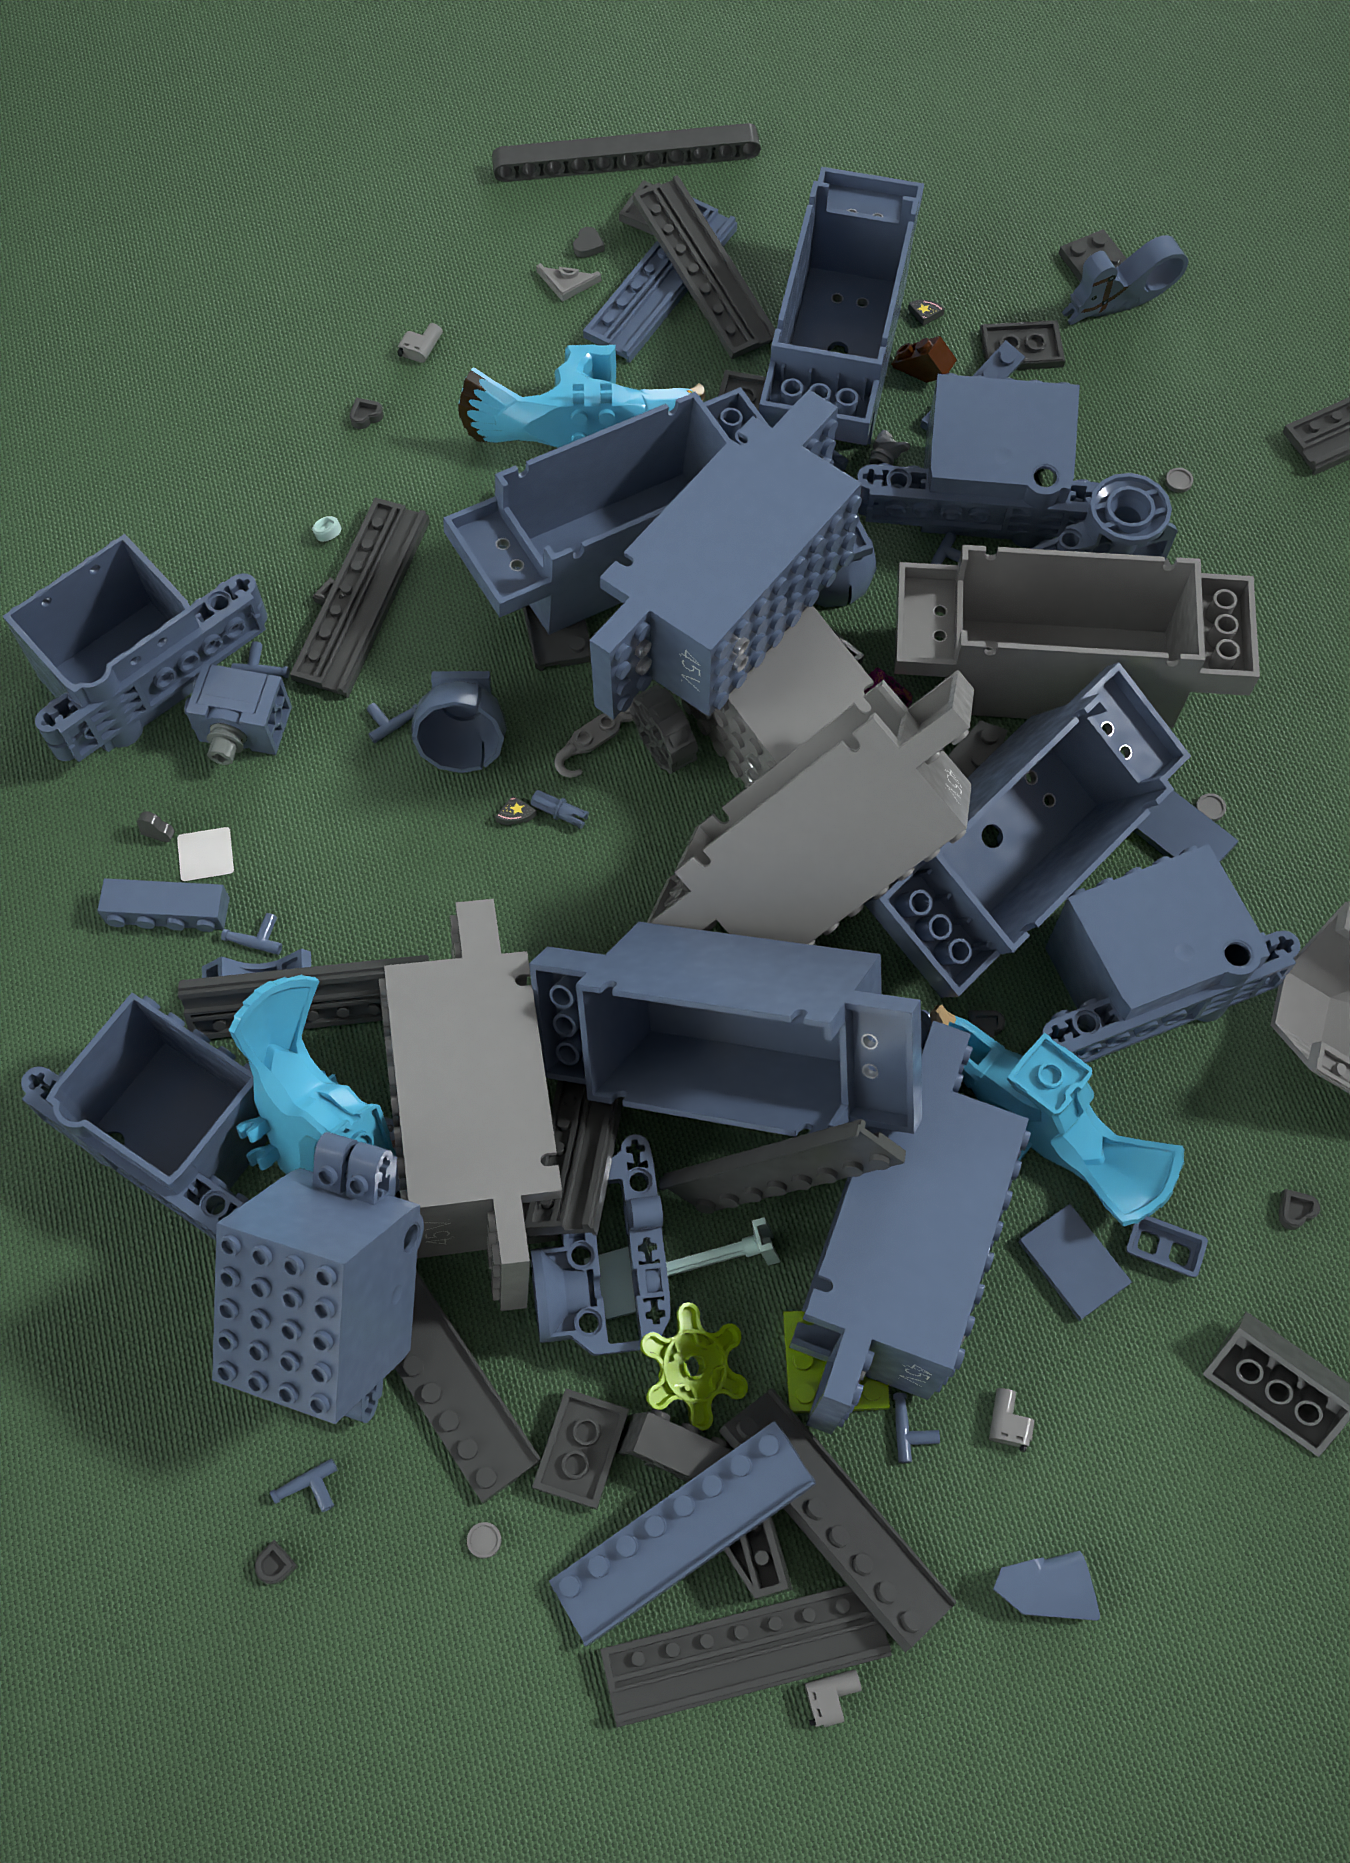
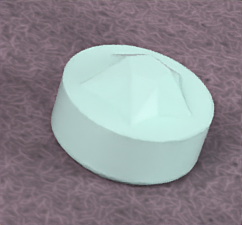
[312,516,342,542]

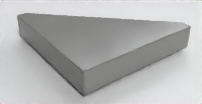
[536,263,602,302]

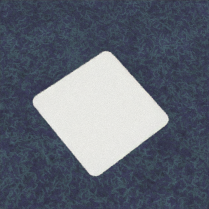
[177,827,234,881]

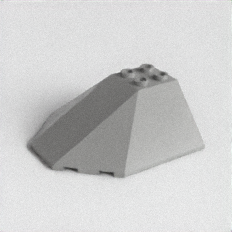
[1270,901,1350,1094]

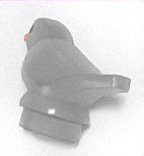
[869,430,910,465]

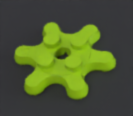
[640,1302,748,1431]

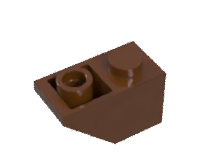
[891,336,957,383]

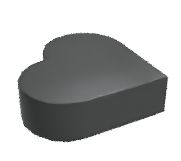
[573,227,605,258]
[350,397,384,429]
[137,811,175,842]
[967,1010,1005,1038]
[1278,1189,1320,1230]

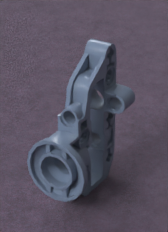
[1031,473,1178,560]
[530,1134,670,1356]

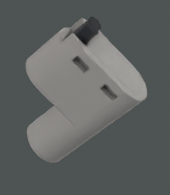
[397,323,442,363]
[989,1388,1034,1452]
[804,1669,862,1728]

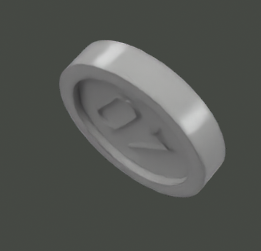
[1165,468,1193,493]
[1196,793,1226,822]
[467,1522,502,1559]

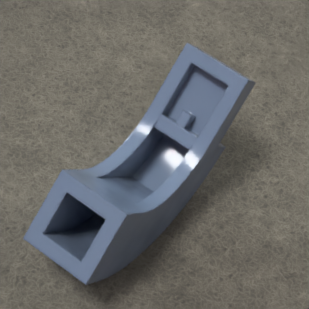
[202,949,311,978]

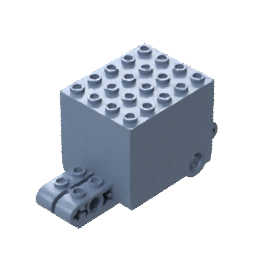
[857,373,1099,548]
[3,534,268,762]
[1038,844,1300,1063]
[21,993,269,1241]
[212,1132,424,1424]

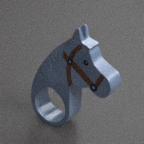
[1062,235,1188,325]

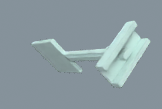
[584,1217,780,1321]

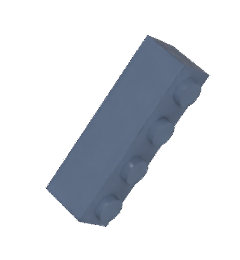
[97,878,230,932]

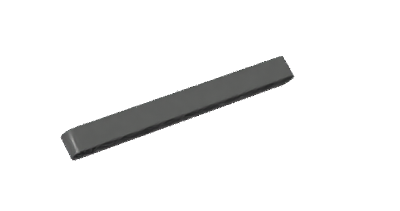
[492,123,761,182]

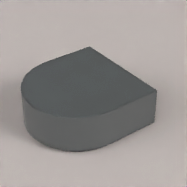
[255,1540,299,1585]

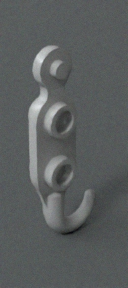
[554,706,633,778]

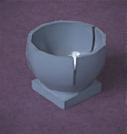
[815,520,877,607]
[411,671,507,773]

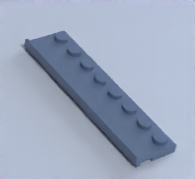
[583,198,737,363]
[549,1421,816,1647]

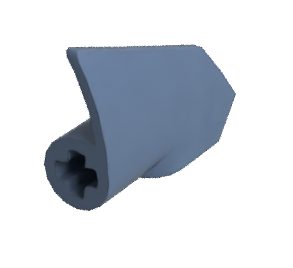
[993,1551,1100,1621]

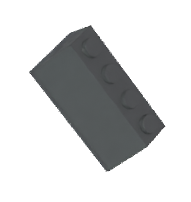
[1202,1311,1350,1457]

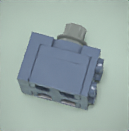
[184,663,292,765]

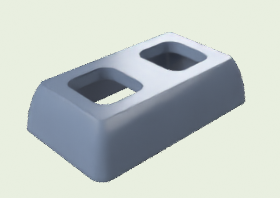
[1126,1216,1208,1277]

